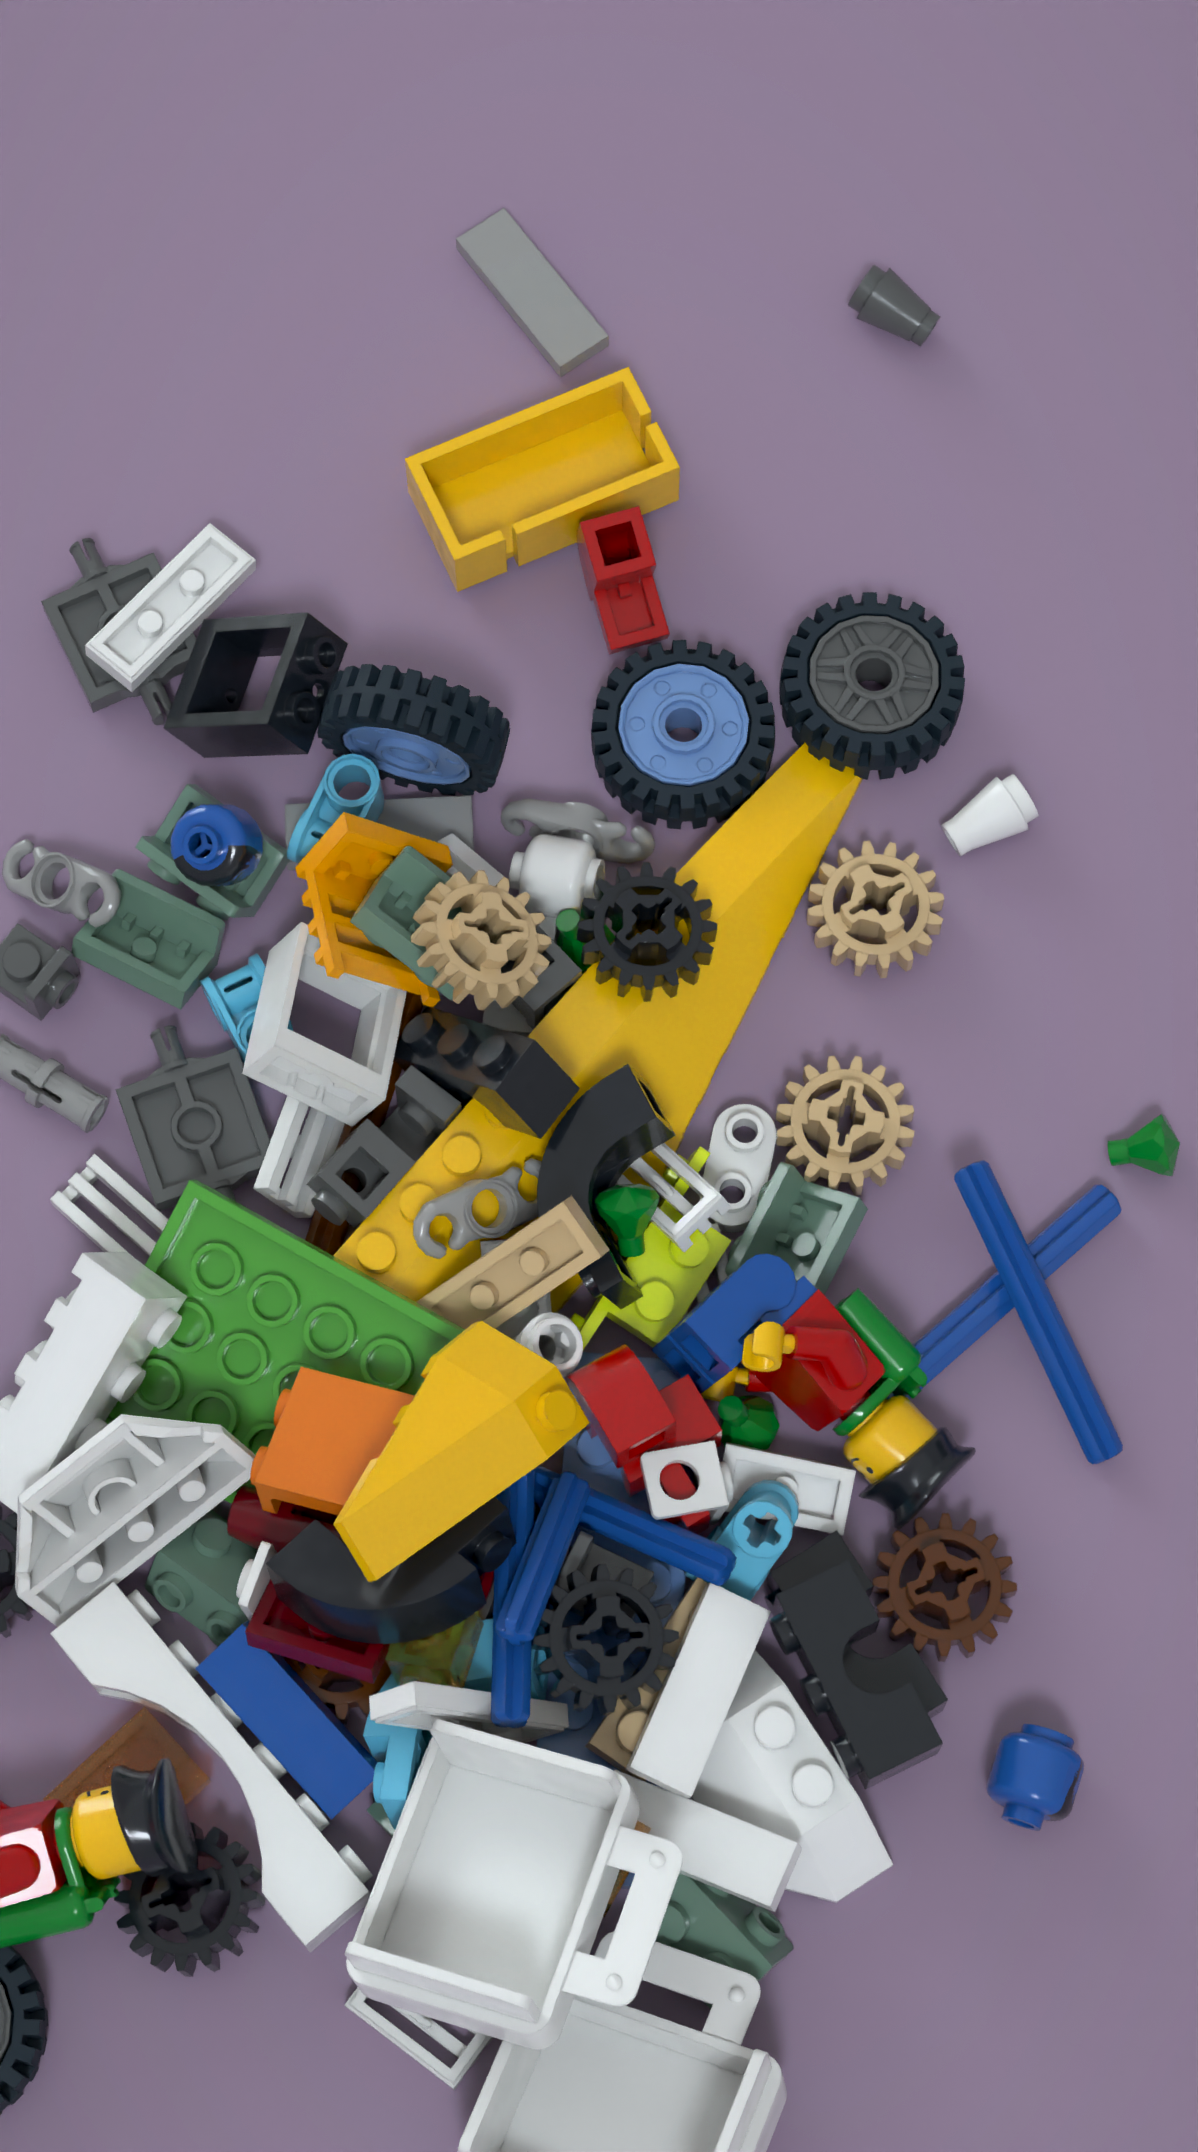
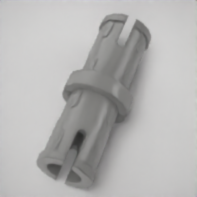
[0,1034,109,1133]

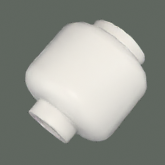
[509,834,605,918]

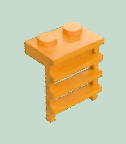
[295,812,453,1007]

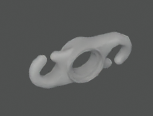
[500,799,655,863]
[2,839,121,928]
[413,1158,542,1259]

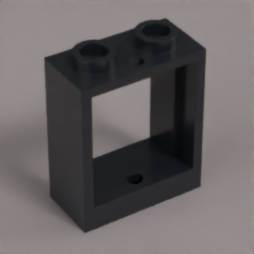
[163,612,348,758]

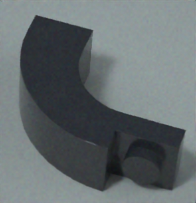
[537,1064,676,1309]
[266,1497,517,1644]

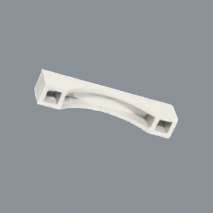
[50,1581,373,1953]

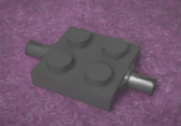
[41,538,196,725]
[115,1025,270,1211]

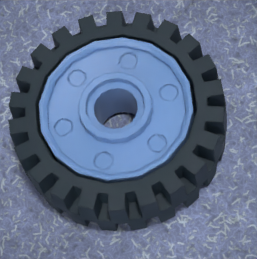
[591,640,775,830]
[317,664,510,796]

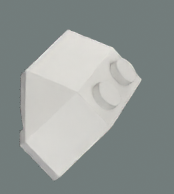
[15,1414,255,1627]
[691,1650,893,1903]

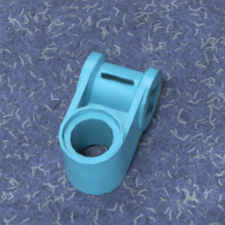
[287,754,385,863]
[200,953,293,1064]
[684,1480,799,1601]

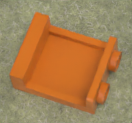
[250,1367,415,1515]

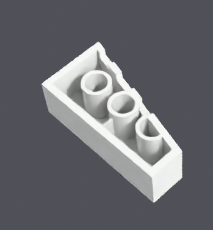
[0,1252,187,1513]

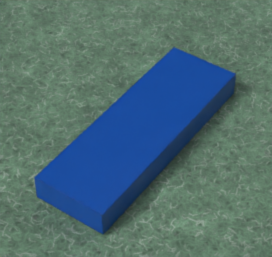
[195,1620,378,1820]

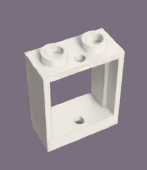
[242,922,407,1127]

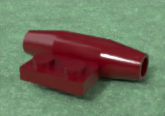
[227,1485,494,1684]

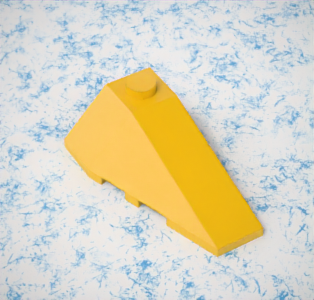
[333,1321,590,1582]

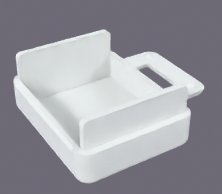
[345,1719,683,2050]
[457,1931,787,2152]

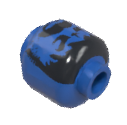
[171,804,263,886]
[986,1724,1084,1831]

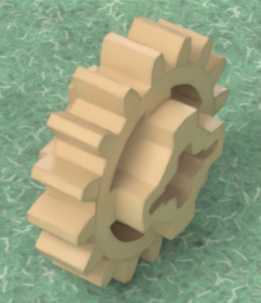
[806,840,944,978]
[410,870,552,1010]
[775,1056,915,1196]

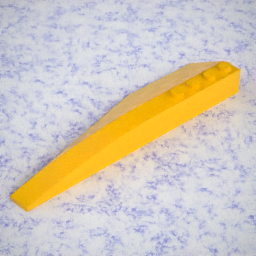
[333,743,863,1313]

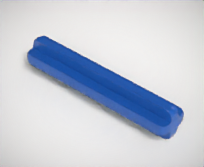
[495,1471,590,1646]

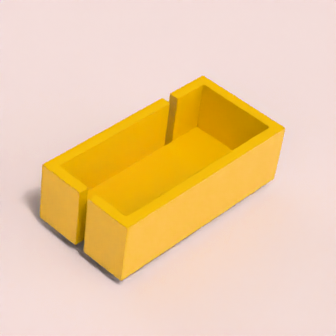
[405,367,680,592]

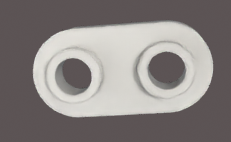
[699,1104,776,1233]

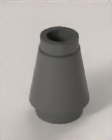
[848,265,941,347]

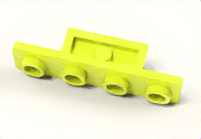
[570,1146,731,1350]

